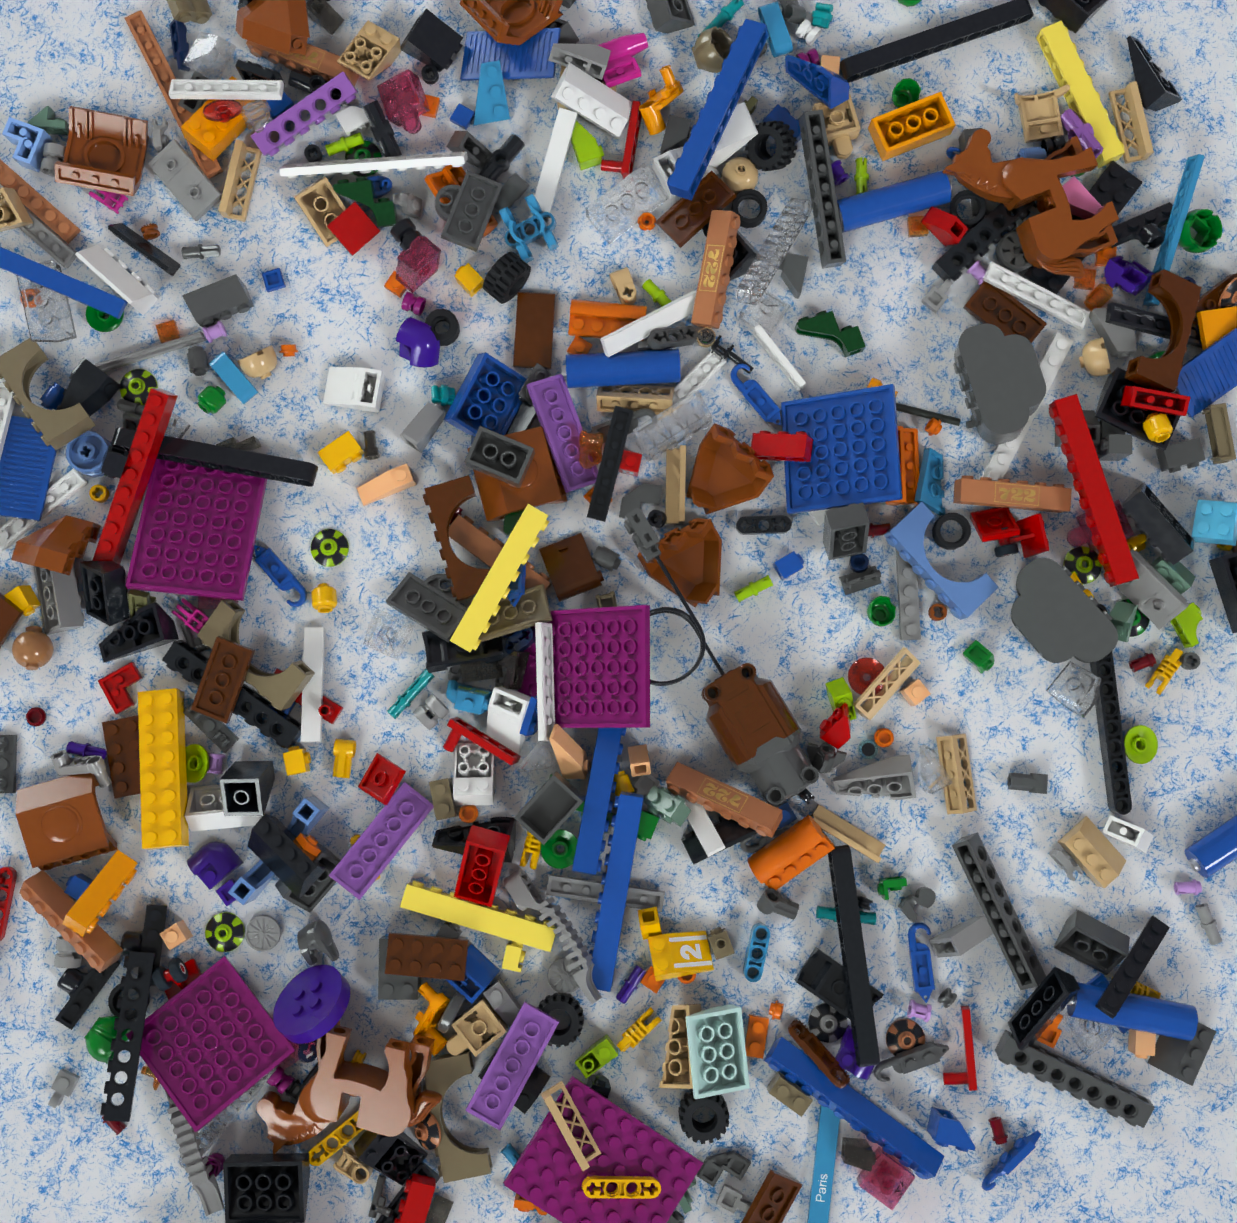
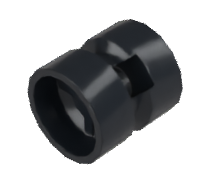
[390,218,426,255]

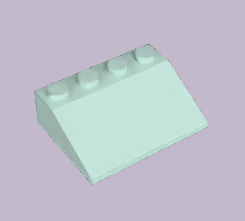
[685,1004,750,1099]

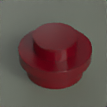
[26,707,46,727]

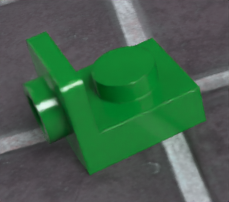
[963,640,995,674]
[877,876,907,900]

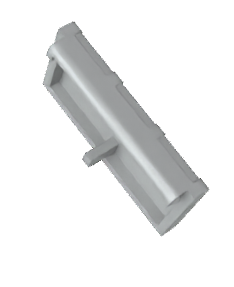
[148,139,222,221]
[1103,549,1189,630]

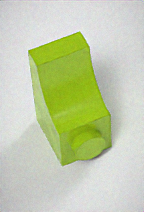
[1170,602,1203,648]

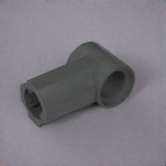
[779,0,806,24]
[1007,773,1048,794]
[757,888,799,920]

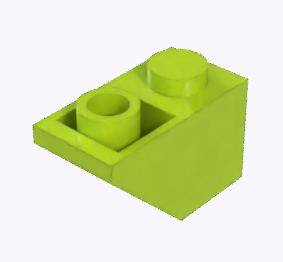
[825,677,856,721]
[575,1034,618,1079]

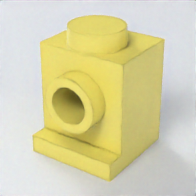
[502,941,526,972]

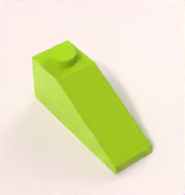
[571,120,604,170]

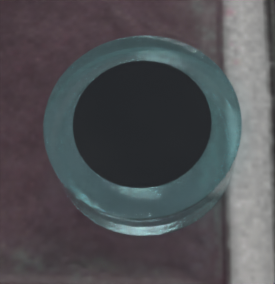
[858,740,878,759]

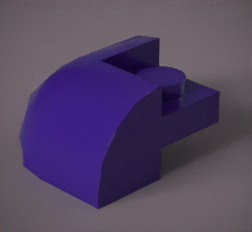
[1104,256,1155,296]
[396,317,440,368]
[187,841,244,890]
[835,1025,875,1080]

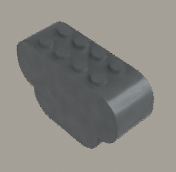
[953,323,1046,445]
[1011,558,1118,663]

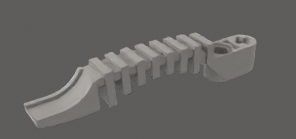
[504,869,602,1004]
[165,1091,225,1216]

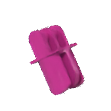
[89,189,128,214]
[171,598,209,634]

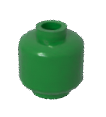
[197,386,226,414]

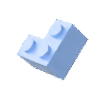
[2,117,53,172]

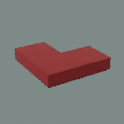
[98,662,143,714]

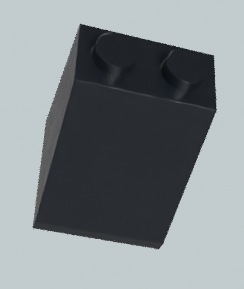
[400,9,463,72]
[220,761,275,816]

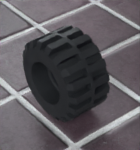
[745,121,797,171]
[483,251,531,304]
[537,993,584,1047]
[678,1089,729,1144]

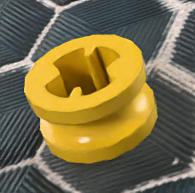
[89,484,110,503]
[351,1049,367,1064]

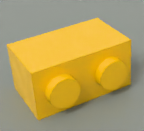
[317,431,365,474]

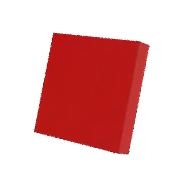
[326,202,380,256]
[970,507,1020,542]
[358,753,406,805]

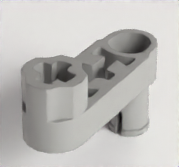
[50,750,112,788]

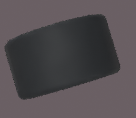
[425,309,460,346]

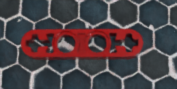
[0,867,17,941]

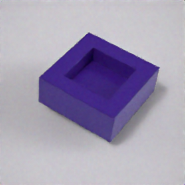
[216,878,236,906]

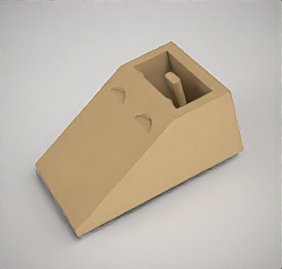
[337,20,401,81]

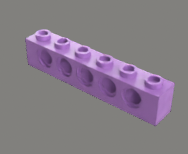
[251,72,358,157]

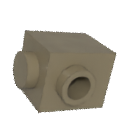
[707,927,735,960]

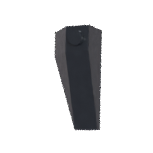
[702,223,763,281]
[56,357,121,416]

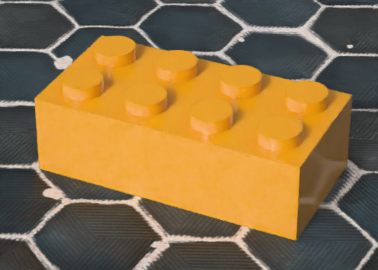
[181,76,263,161]
[868,92,956,162]
[63,850,138,937]

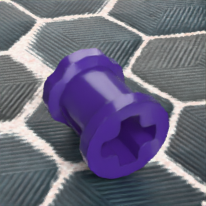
[831,160,850,186]

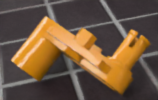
[639,65,684,135]
[413,982,450,1056]

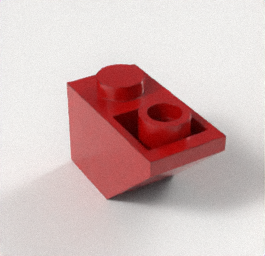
[921,206,968,246]
[819,703,851,749]

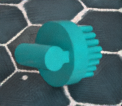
[811,3,833,29]
[431,385,456,406]

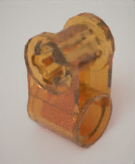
[579,430,603,469]

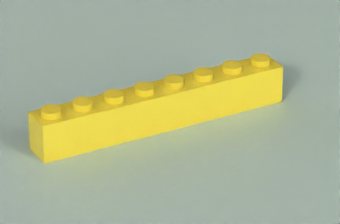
[1036,20,1125,168]
[450,504,549,652]
[400,880,558,952]

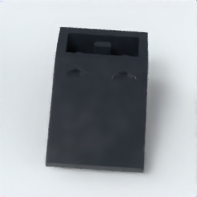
[353,1130,428,1186]

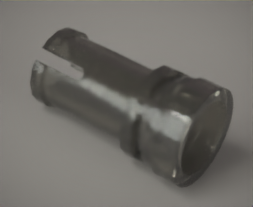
[363,430,380,460]

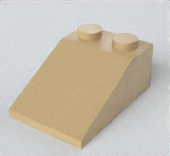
[293,176,346,247]

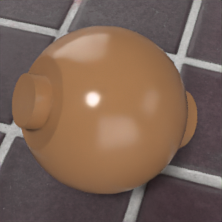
[12,626,54,670]

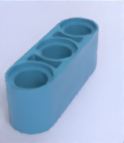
[758,2,793,58]
[209,351,259,404]
[743,923,770,982]

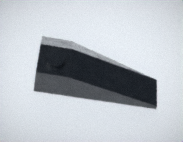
[1127,36,1182,112]
[99,603,179,663]
[432,817,516,863]

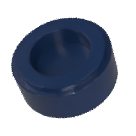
[849,553,869,573]

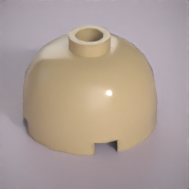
[721,157,758,195]
[1079,337,1111,376]
[237,345,277,380]

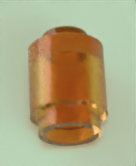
[1084,283,1113,311]

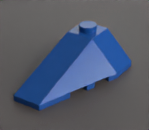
[785,55,850,109]

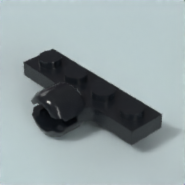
[1111,202,1173,250]
[120,904,167,986]
[55,961,120,1030]

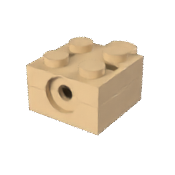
[812,94,861,159]
[446,996,508,1057]

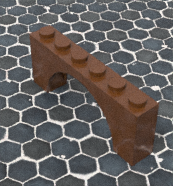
[1125,269,1202,393]
[423,475,490,601]

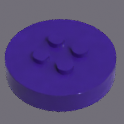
[273,965,350,1044]

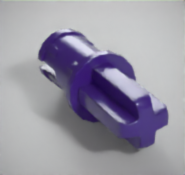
[66,741,107,760]
[616,965,646,1004]

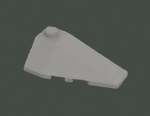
[833,755,916,800]

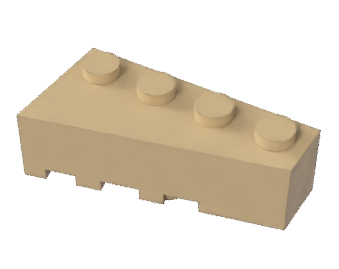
[0,187,33,232]
[659,1004,701,1089]

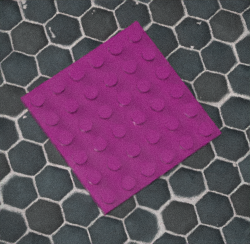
[126,956,296,1132]

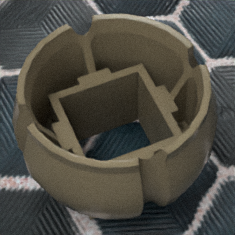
[692,26,733,73]

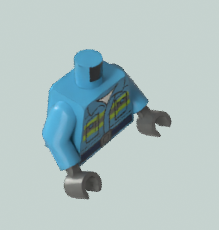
[446,667,507,714]

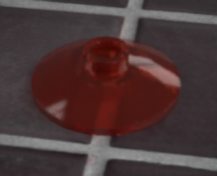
[203,100,242,123]
[848,657,884,696]

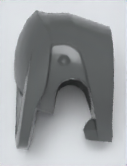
[297,919,339,965]

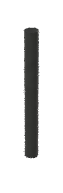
[896,403,961,426]

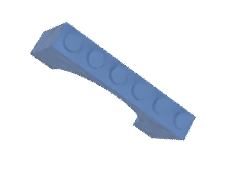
[884,502,999,620]
[228,796,329,905]

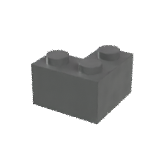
[1095,420,1132,461]

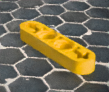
[308,1110,364,1166]
[581,1176,661,1199]

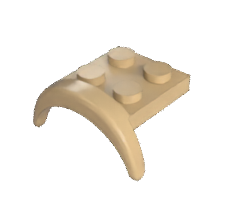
[1014,85,1070,143]

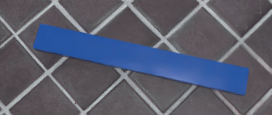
[0,247,128,319]

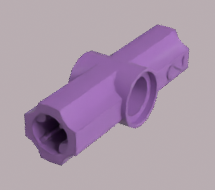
[1060,109,1103,158]

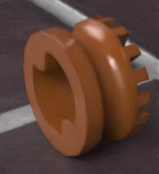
[141,223,160,240]
[928,603,947,621]

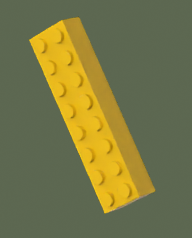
[138,688,189,850]

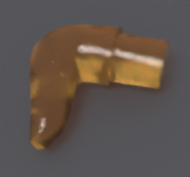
[141,1066,160,1090]

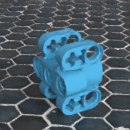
[499,193,559,263]

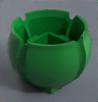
[1178,209,1222,253]
[84,1016,131,1064]

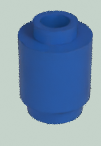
[39,382,64,410]

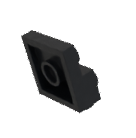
[235,60,285,84]

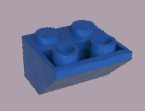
[445,944,500,1004]
[927,1107,975,1152]

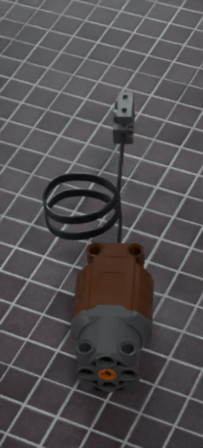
[624,507,819,806]

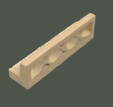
[1109,81,1154,164]
[218,140,262,222]
[596,385,674,416]
[665,445,686,524]
[853,647,921,720]
[936,734,977,814]
[811,804,886,863]
[541,1081,601,1171]

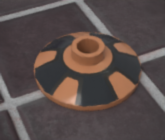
[1218,277,1237,308]
[886,1019,925,1056]
[413,1112,441,1150]

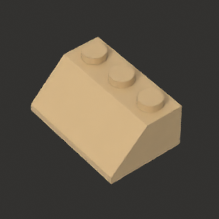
[1058,816,1126,888]

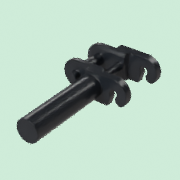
[711,335,754,374]
[285,1062,318,1104]

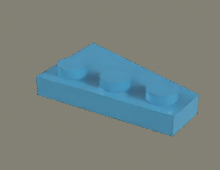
[474,60,510,125]
[914,448,945,516]

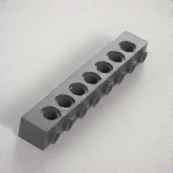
[798,109,846,269]
[952,832,1046,990]
[995,1030,1155,1128]

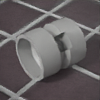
[40,142,66,177]
[413,694,450,730]
[54,936,82,968]

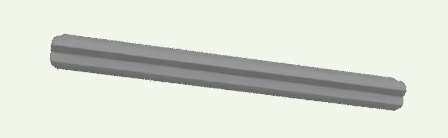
[95,332,205,372]

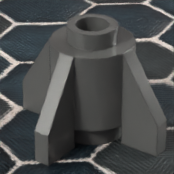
[807,742,847,773]

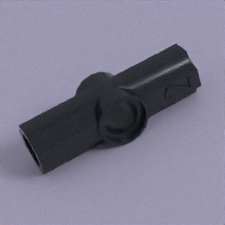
[288,69,342,106]
[362,100,402,157]
[478,134,525,181]

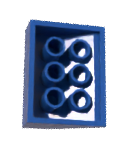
[443,352,527,437]

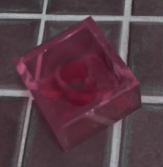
[856,1146,915,1210]

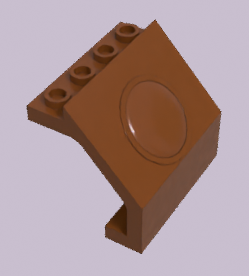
[460,0,564,45]
[54,106,149,196]
[467,426,568,521]
[15,773,117,871]

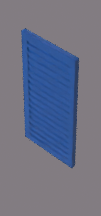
[460,28,561,81]
[1176,327,1237,418]
[0,416,57,522]

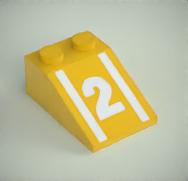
[648,931,714,981]

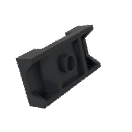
[422,631,505,673]
[794,947,884,1019]

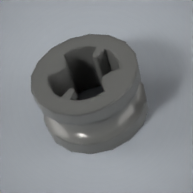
[1180,652,1200,670]
[938,988,957,1008]

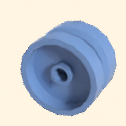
[66,431,111,477]

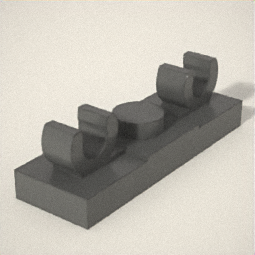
[183,703,239,753]
[0,735,17,793]

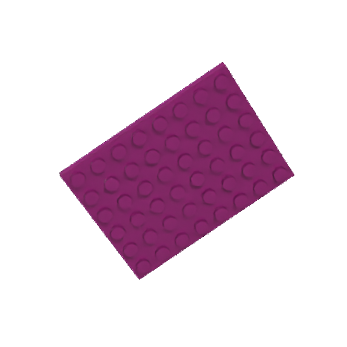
[125,459,267,601]
[518,605,650,728]
[503,1076,703,1223]

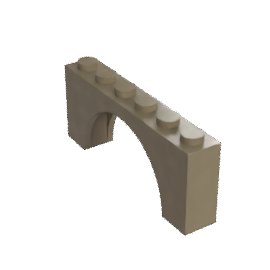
[0,337,96,450]
[197,599,315,711]
[423,1049,493,1183]

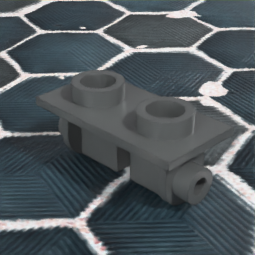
[518,363,551,405]
[839,565,881,595]

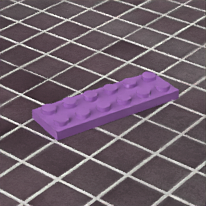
[526,374,598,493]
[329,782,433,900]
[465,1001,559,1130]

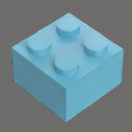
[1191,499,1237,546]

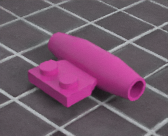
[598,33,648,88]

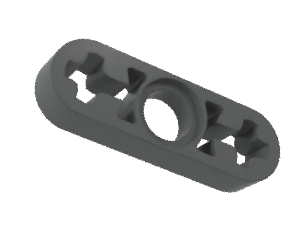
[647,326,698,350]

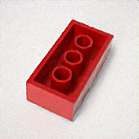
[454,825,511,907]

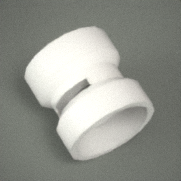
[795,19,821,46]

